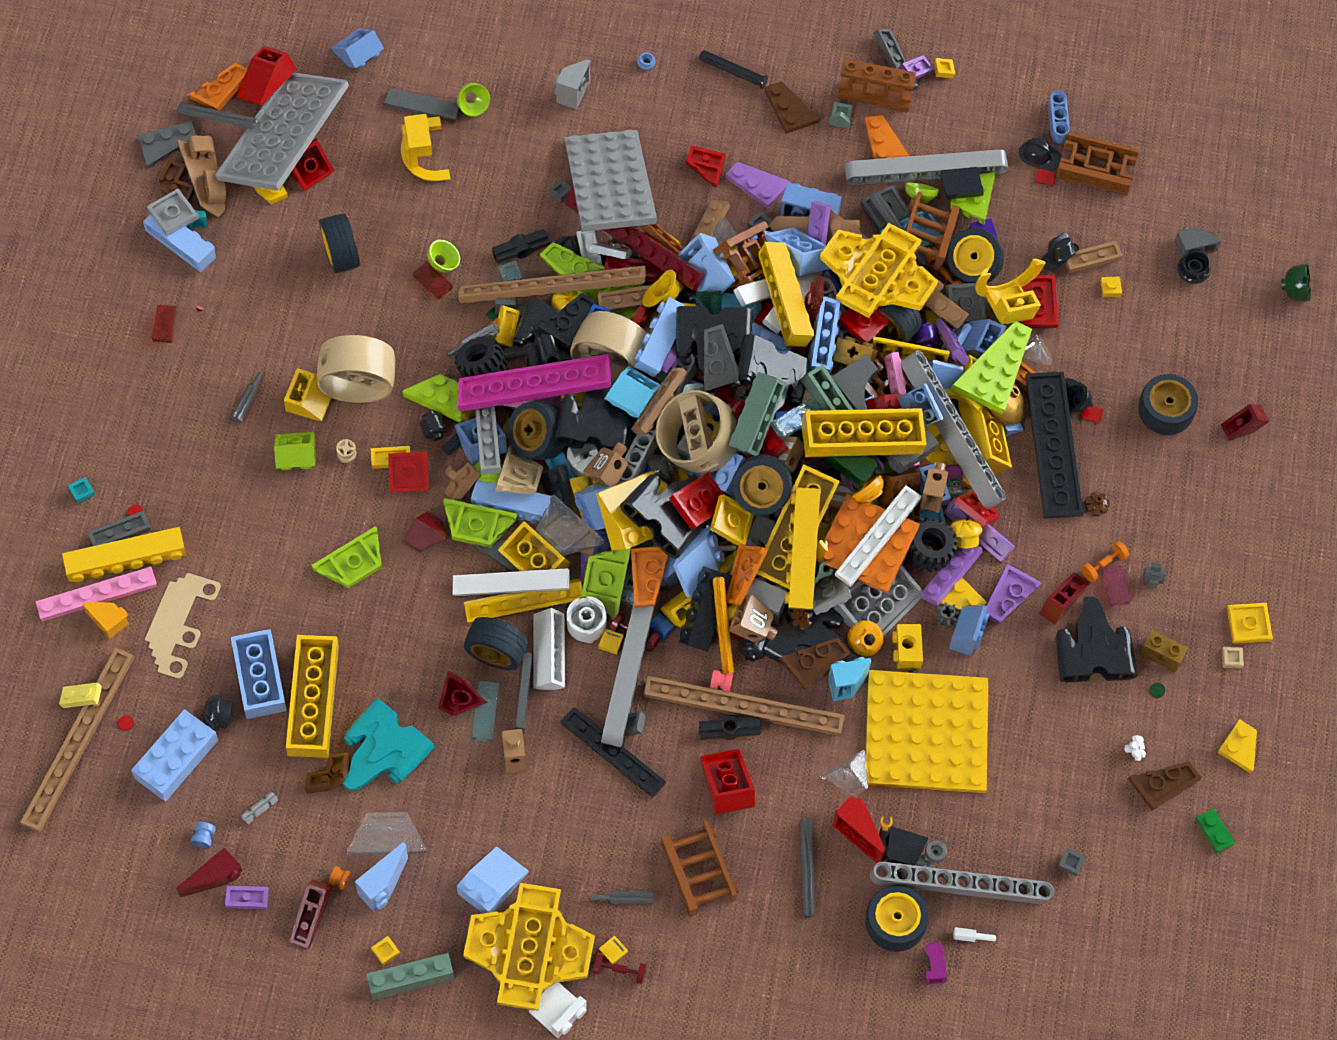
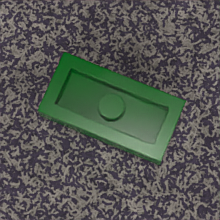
[1195,808,1235,854]

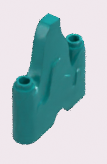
[342,698,435,792]

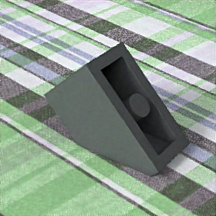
[1175,227,1221,257]

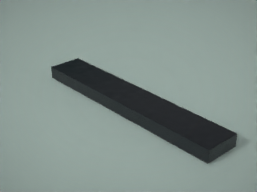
[561,707,666,798]

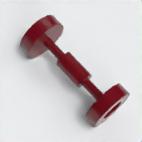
[714,385,745,419]
[610,612,661,652]
[593,953,647,985]

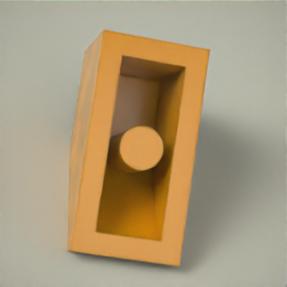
[82,602,129,639]

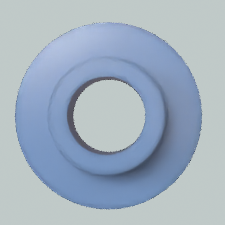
[638,52,656,70]

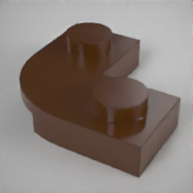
[159,159,195,202]
[304,752,351,794]

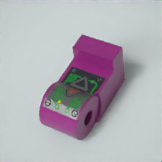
[945,464,963,501]
[924,942,947,985]

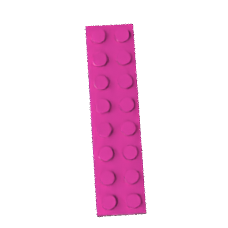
[458,354,611,411]

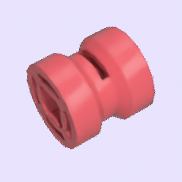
[710,670,733,692]

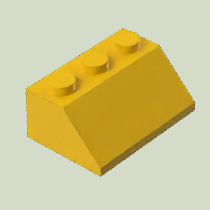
[498,521,571,571]

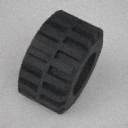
[454,336,507,378]
[906,518,957,572]

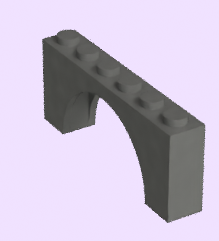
[832,354,939,474]

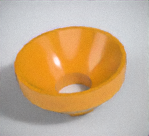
[851,475,884,504]
[847,620,883,657]

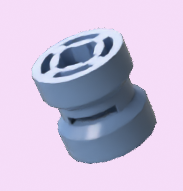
[190,822,216,849]

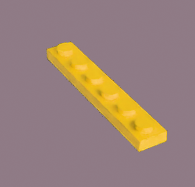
[464,578,584,623]

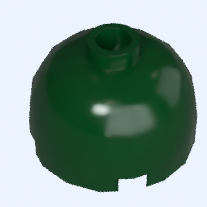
[1281,264,1311,302]

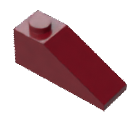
[1039,572,1090,625]
[176,848,242,897]
[289,880,333,949]

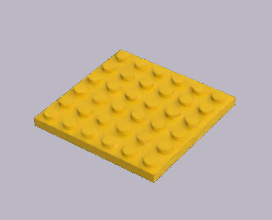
[864,670,988,793]

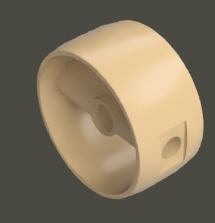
[570,311,646,381]
[317,335,395,403]
[656,390,738,474]

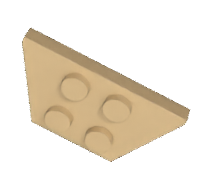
[495,445,543,495]

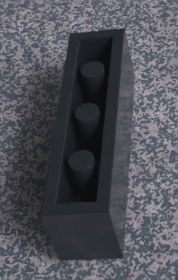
[679,566,732,652]

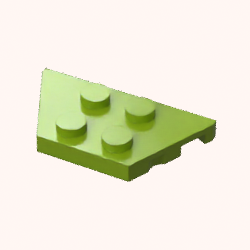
[950,172,995,224]
[402,374,463,422]
[444,498,518,548]
[311,526,382,589]
[581,548,631,620]

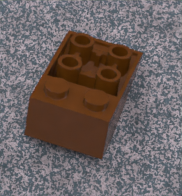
[875,470,921,522]

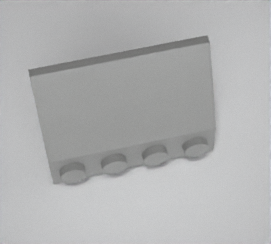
[831,565,923,645]

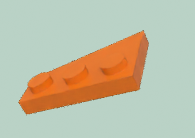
[188,63,247,111]
[864,115,909,159]
[726,545,769,606]
[631,547,669,608]

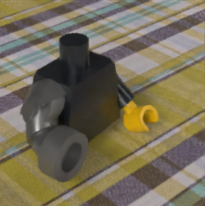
[879,815,947,879]

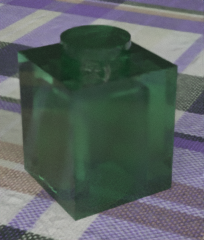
[696,290,722,315]

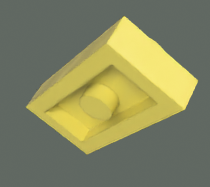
[59,682,102,708]

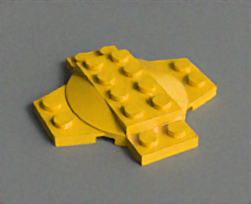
[819,223,938,318]
[463,883,595,1011]

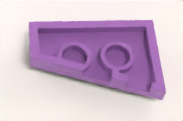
[726,162,792,209]
[986,564,1041,624]

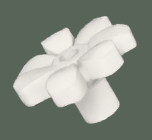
[1125,735,1146,761]

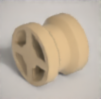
[336,439,357,463]

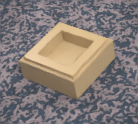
[1222,647,1244,669]

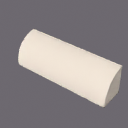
[533,608,565,690]

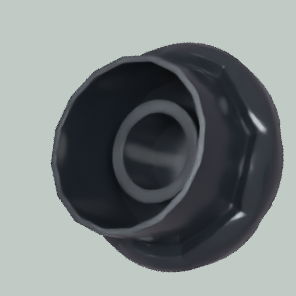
[1177,251,1211,284]
[203,695,231,730]

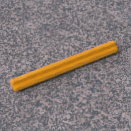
[713,577,734,674]

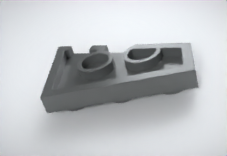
[138,121,196,169]
[704,324,739,392]

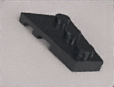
[537,293,598,349]
[540,464,582,522]

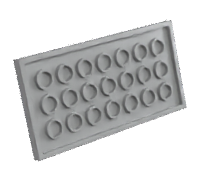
[215,73,349,191]
[564,130,657,232]

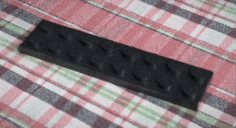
[1025,371,1084,519]

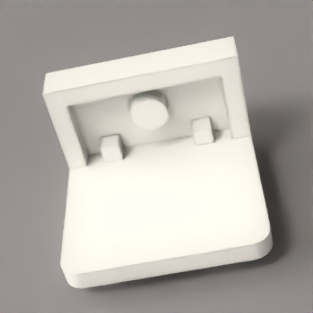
[529,982,587,1038]

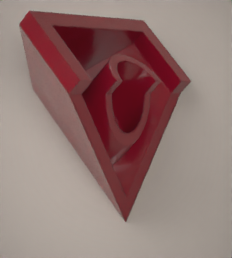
[404,512,447,553]
[438,671,488,716]

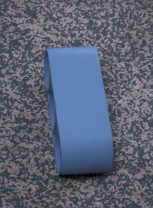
[1048,90,1070,145]

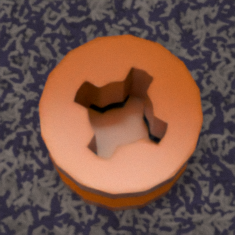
[328,866,352,891]

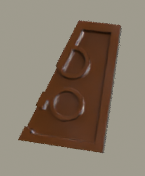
[764,81,820,134]
[779,638,850,690]
[1128,762,1202,811]

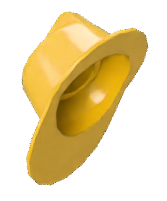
[642,270,683,307]

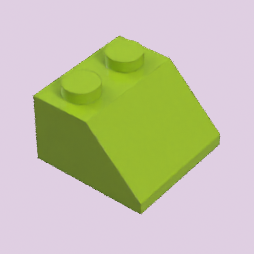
[274,432,316,470]

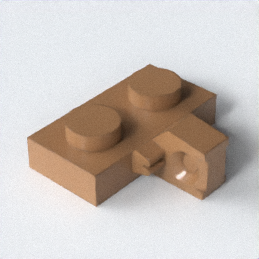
[444,462,481,501]

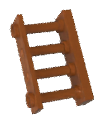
[905,192,960,271]
[661,821,739,917]

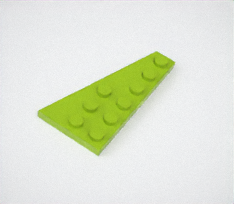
[540,242,644,321]
[950,321,1032,414]

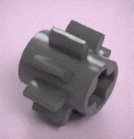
[1143,562,1165,588]
[934,602,960,628]

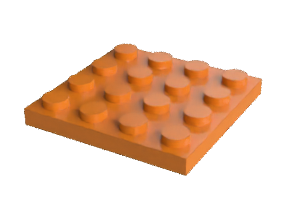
[816,493,920,594]

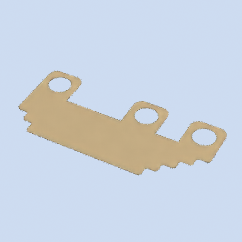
[145,573,221,678]

